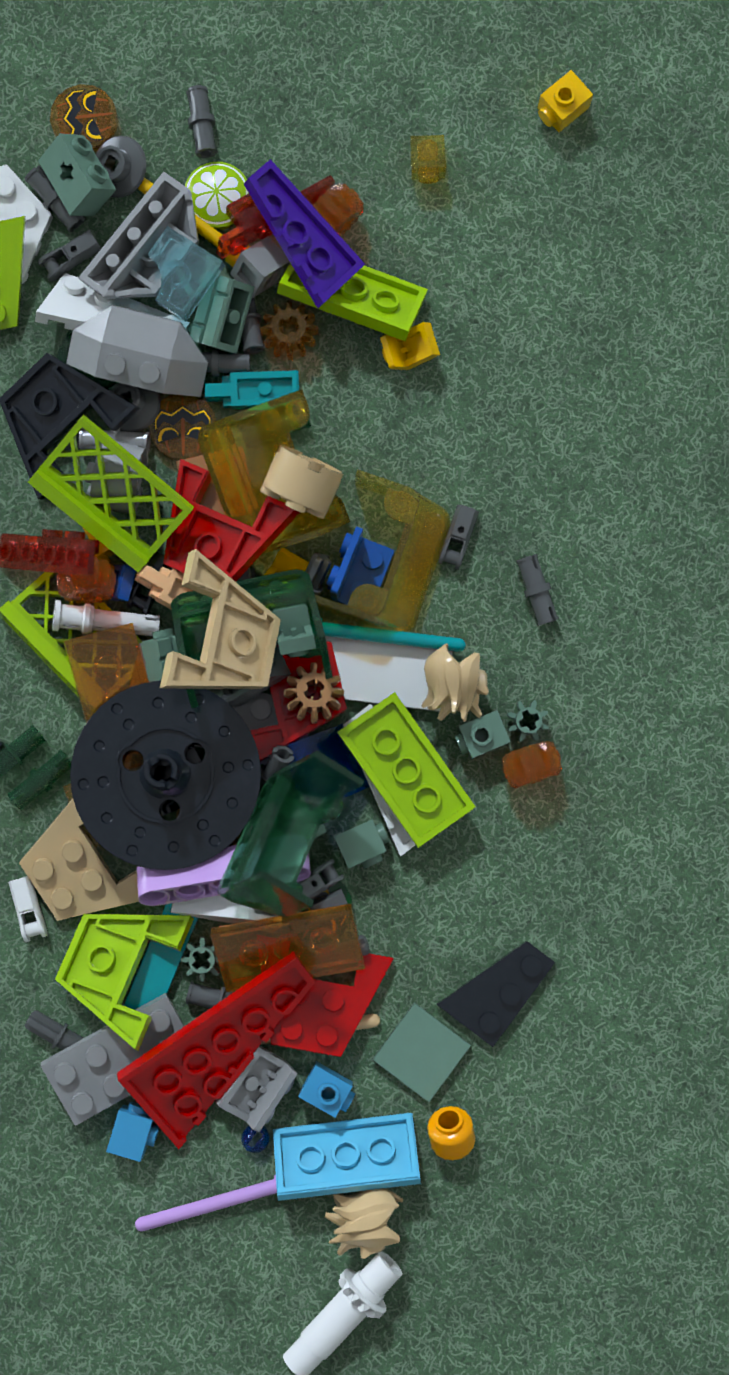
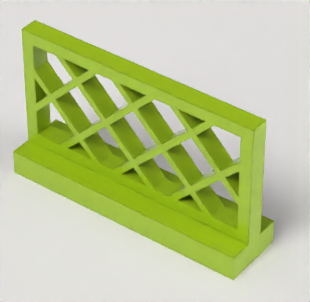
[28,414,194,573]
[0,558,142,713]

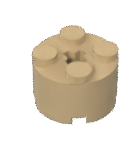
[260,445,344,519]

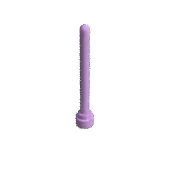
[135,1175,277,1232]

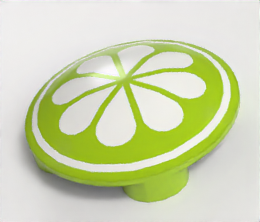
[185,162,251,230]

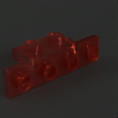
[217,175,335,259]
[0,529,99,576]

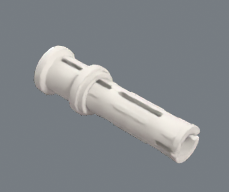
[52,600,160,636]

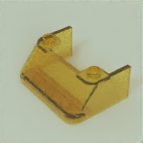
[312,470,450,632]

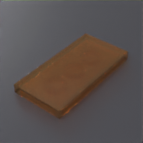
[63,623,149,769]
[210,904,365,992]

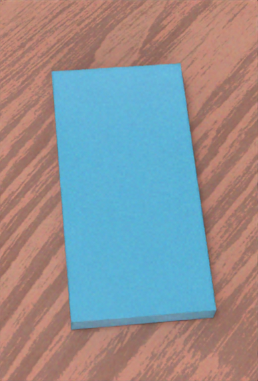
[273,1113,421,1201]

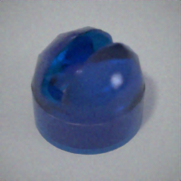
[241,1125,270,1153]

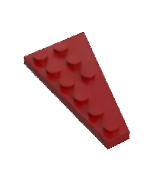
[117,951,316,1149]

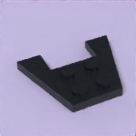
[0,353,140,500]

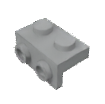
[215,1046,297,1132]

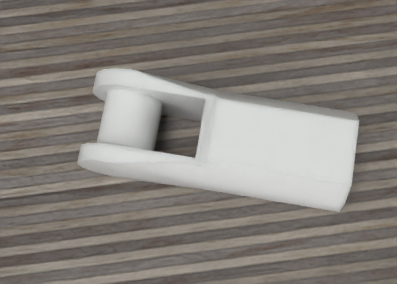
[8,876,48,942]

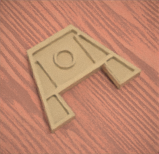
[160,549,281,689]
[19,798,139,921]

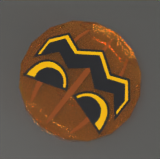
[50,84,118,152]
[149,394,218,461]

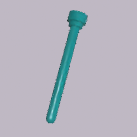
[309,613,466,652]

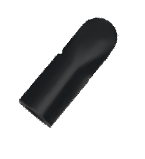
[127,551,168,615]

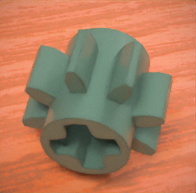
[506,700,549,742]
[181,936,226,982]

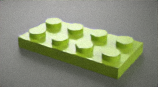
[277,263,428,342]
[337,692,476,848]

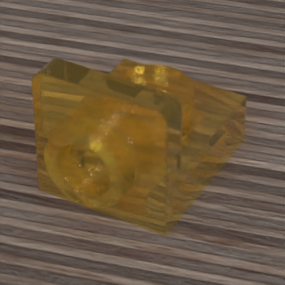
[410,135,446,184]

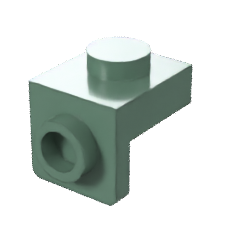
[272,603,316,657]

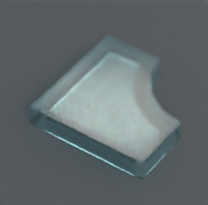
[148,226,225,322]

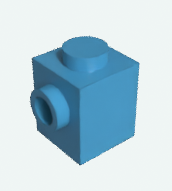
[298,1061,355,1118]
[106,1102,159,1162]

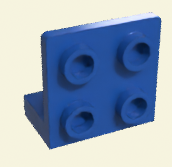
[327,526,395,615]

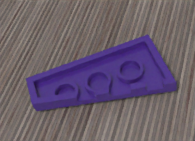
[244,159,365,308]

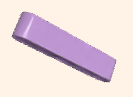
[137,835,311,906]

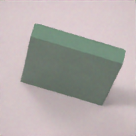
[373,1002,471,1102]

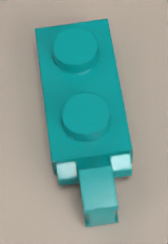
[204,370,300,409]

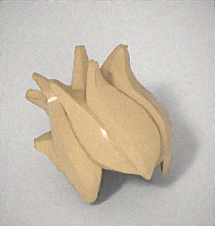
[421,643,489,722]
[325,1188,403,1259]

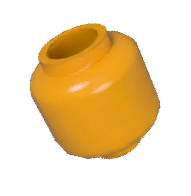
[427,1106,476,1161]

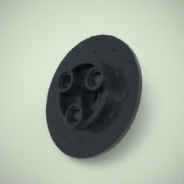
[70,681,261,870]

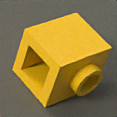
[537,70,593,132]

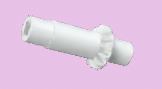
[283,1251,402,1375]

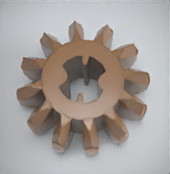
[284,663,344,724]

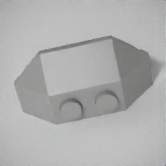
[78,172,199,299]
[66,305,209,397]

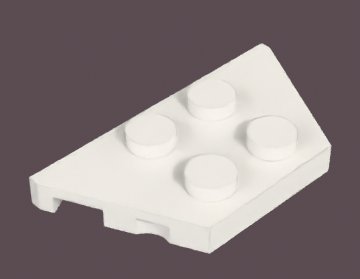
[0,165,53,284]

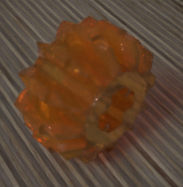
[312,184,364,237]
[260,300,319,361]
[57,555,116,604]
[502,741,562,788]

